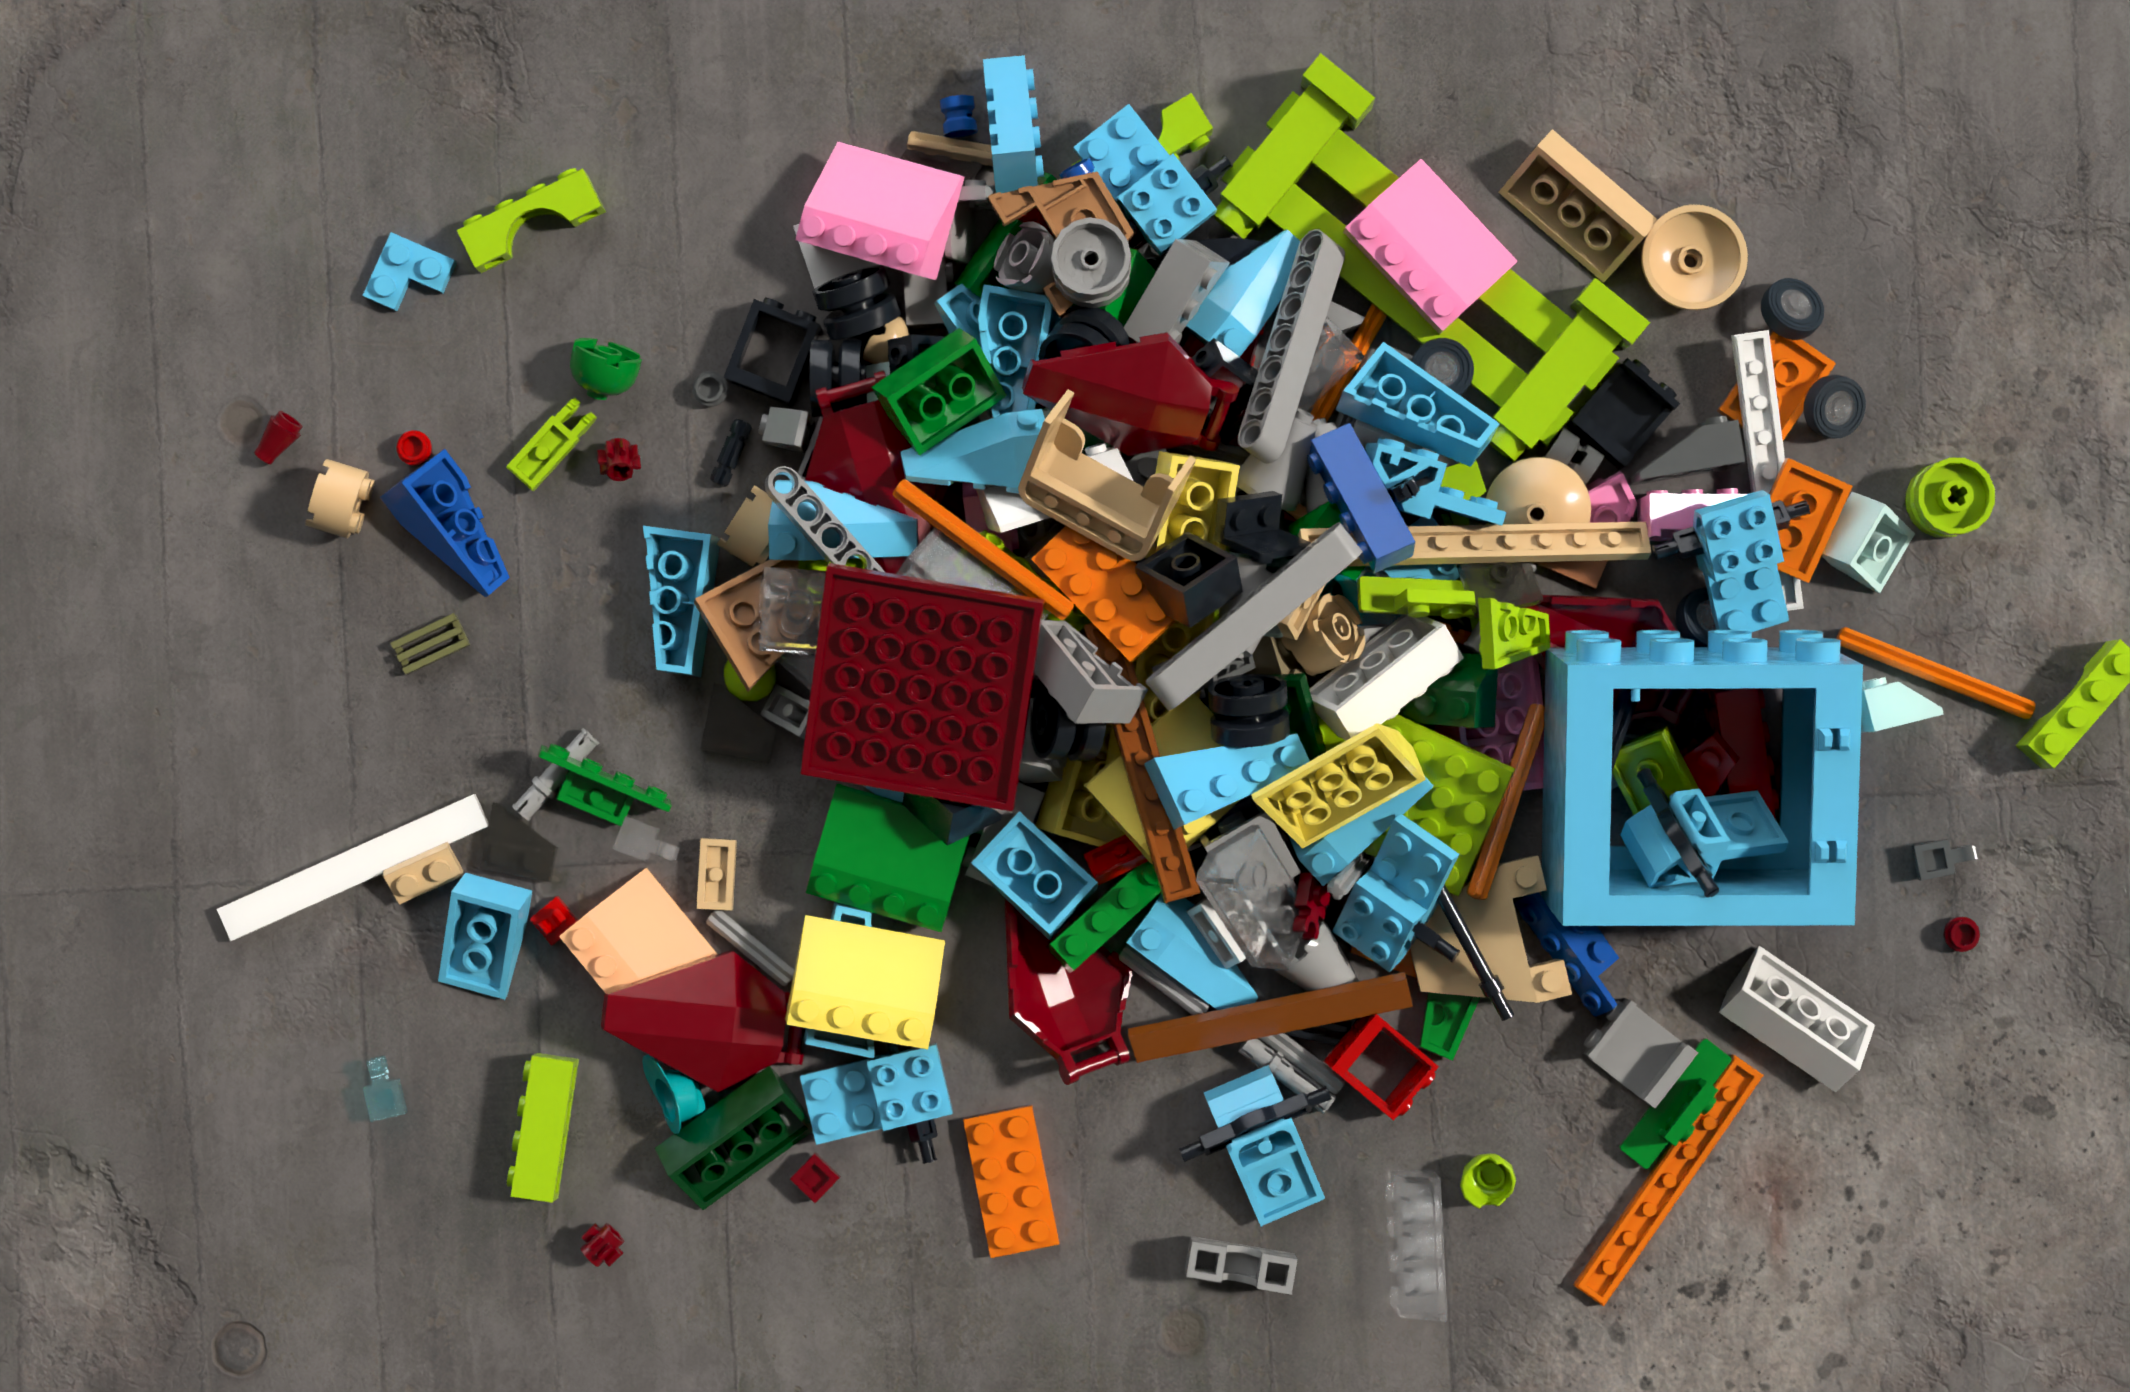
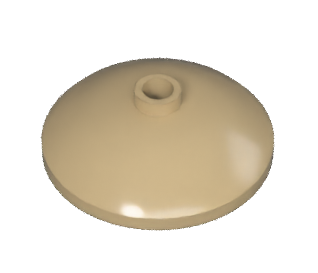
[1641,205,1748,310]
[1486,457,1591,525]

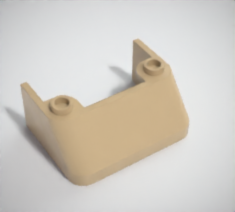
[1018,389,1196,561]

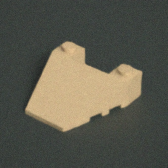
[1410,856,1572,1003]

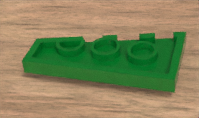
[1419,992,1480,1061]

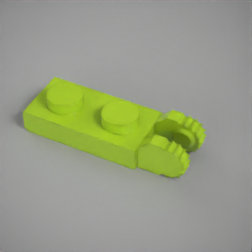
[506,398,597,491]

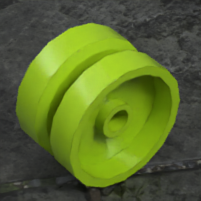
[1906,458,1995,538]

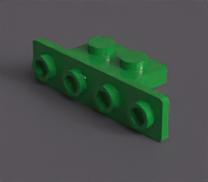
[538,744,672,827]
[1619,1038,1731,1169]

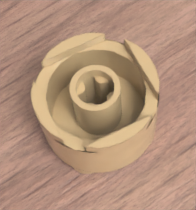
[306,459,375,539]
[717,485,772,567]
[1281,593,1365,676]

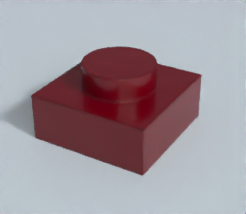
[790,1152,841,1203]

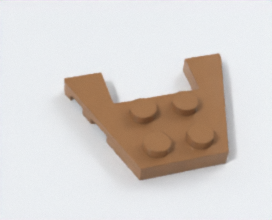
[988,172,1134,318]

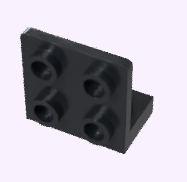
[1214,491,1311,564]

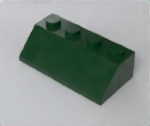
[1398,653,1498,728]
[655,1066,813,1210]

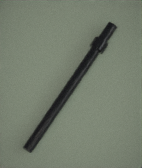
[1437,884,1514,1021]

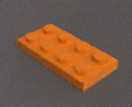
[1031,526,1176,664]
[963,1105,1060,1258]

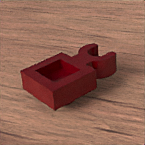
[1293,872,1330,940]

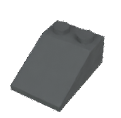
[1627,416,1745,486]

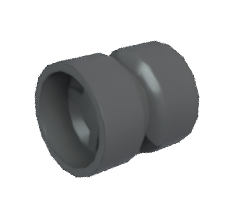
[1542,428,1604,485]

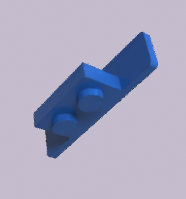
[1514,892,1619,1017]

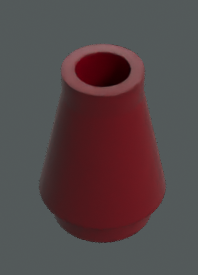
[254,411,303,465]

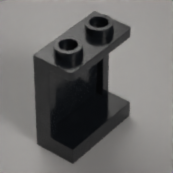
[1567,358,1680,470]

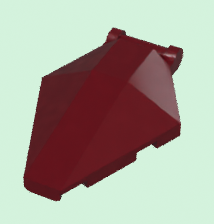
[1022,332,1239,456]
[805,370,936,577]
[1516,594,1697,726]
[1005,899,1133,1085]
[601,950,804,1092]

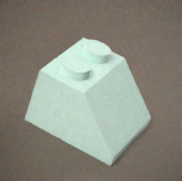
[1821,492,1915,593]
[1861,677,1944,733]

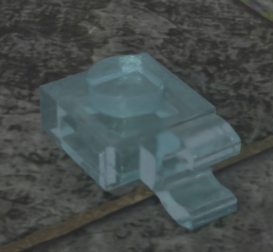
[363,1055,408,1122]

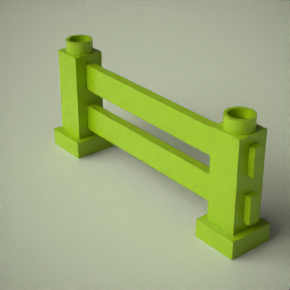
[1213,53,1651,462]

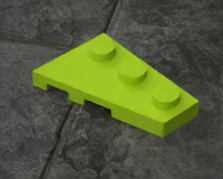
[1478,597,1551,669]

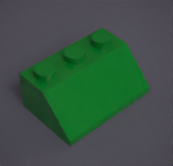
[871,328,1007,456]

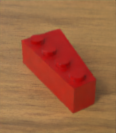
[1700,688,1779,820]

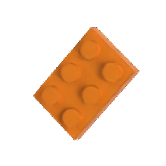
[1717,330,1836,440]
[1769,458,1853,583]

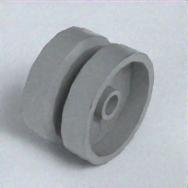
[1051,217,1131,308]

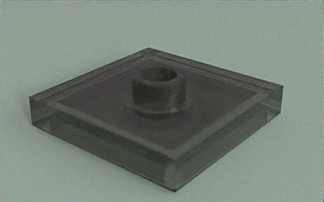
[1456,562,1543,619]

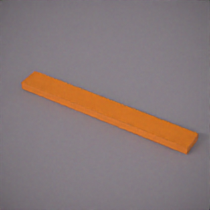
[1573,1054,1764,1306]

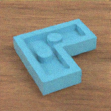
[363,232,457,311]

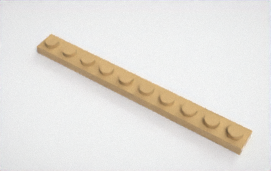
[1297,521,1652,566]

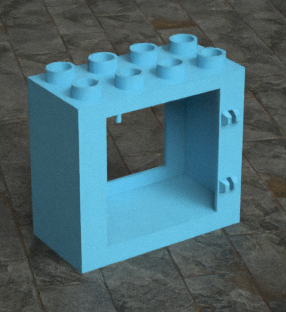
[1541,629,1863,926]

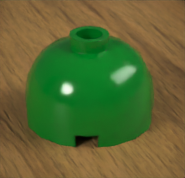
[570,338,642,400]

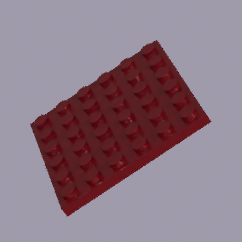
[801,563,1045,811]

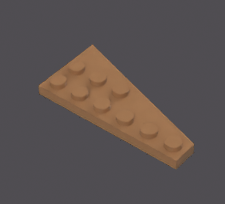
[694,559,824,692]

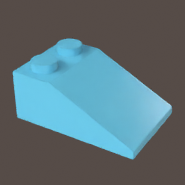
[971,811,1098,941]
[438,873,532,1000]

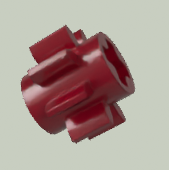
[597,438,641,481]
[580,1223,624,1267]

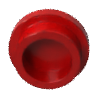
[396,430,432,466]

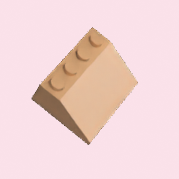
[559,868,718,994]

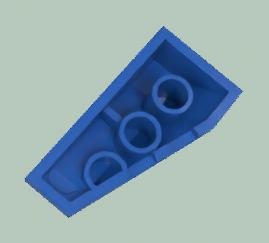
[380,449,510,597]

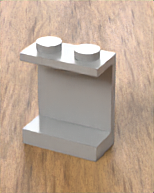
[1583,998,1698,1108]

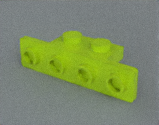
[1357,576,1494,619]

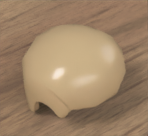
[862,316,909,364]

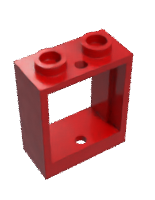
[1323,1013,1439,1121]

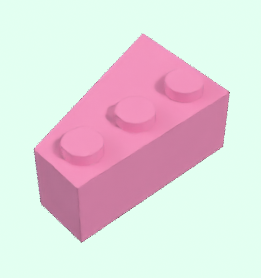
[1637,488,1747,541]

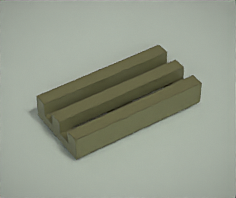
[391,613,470,675]

